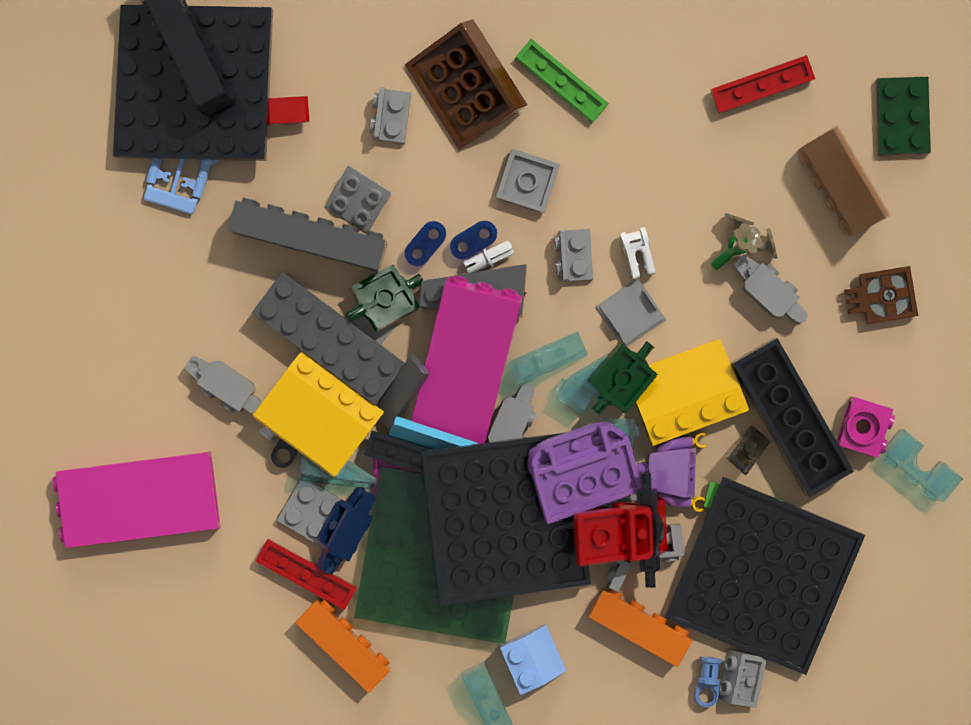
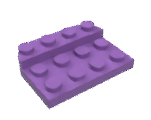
[528,422,641,524]

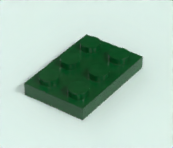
[876,77,931,155]

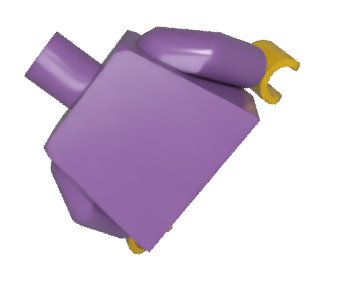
[636,433,707,512]

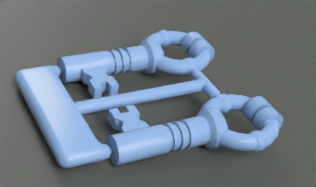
[144,158,220,214]

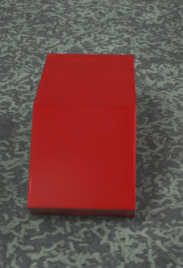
[268,96,310,126]

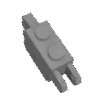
[733,254,808,324]
[184,356,263,414]
[488,383,537,442]

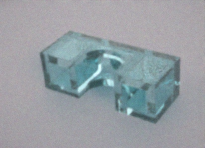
[883,429,963,502]

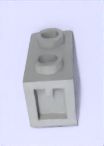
[638,523,684,565]
[606,559,632,592]

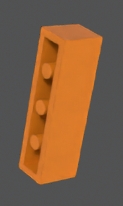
[587,588,693,667]
[295,598,391,693]

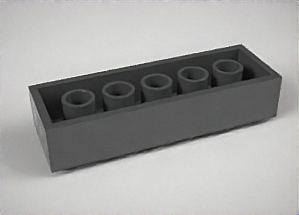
[228,198,387,272]
[251,271,405,405]

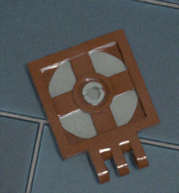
[844,266,918,324]

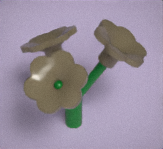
[711,213,778,270]

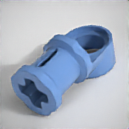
[694,656,722,707]

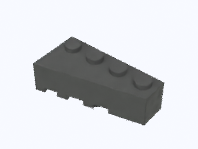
[420,264,527,318]

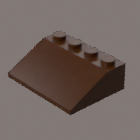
[405,19,528,150]

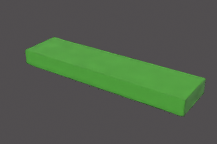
[515,39,609,124]

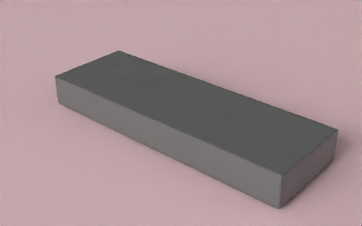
[377,356,430,429]

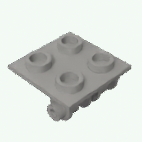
[325,165,392,232]

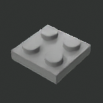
[496,149,560,213]
[277,476,345,545]

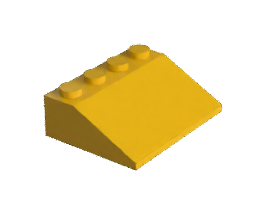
[635,339,749,446]
[252,351,384,478]

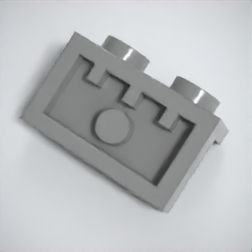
[370,87,411,144]
[555,229,593,282]
[718,649,767,708]

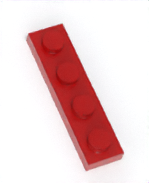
[710,55,815,114]
[255,538,357,610]

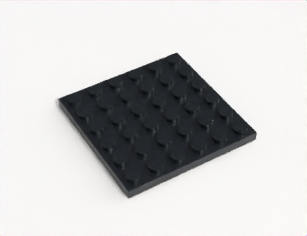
[113,5,273,161]
[420,432,591,606]
[664,476,866,675]

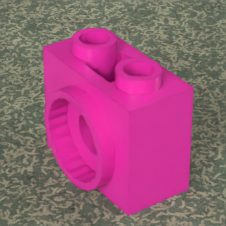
[836,396,895,458]

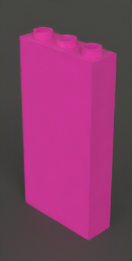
[411,276,522,443]
[52,451,221,548]

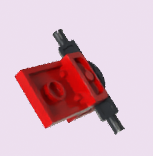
[574,472,668,588]

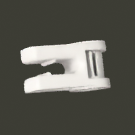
[620,227,655,279]

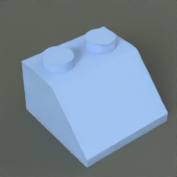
[500,624,566,695]

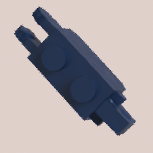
[316,487,376,574]

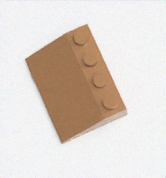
[799,126,890,236]

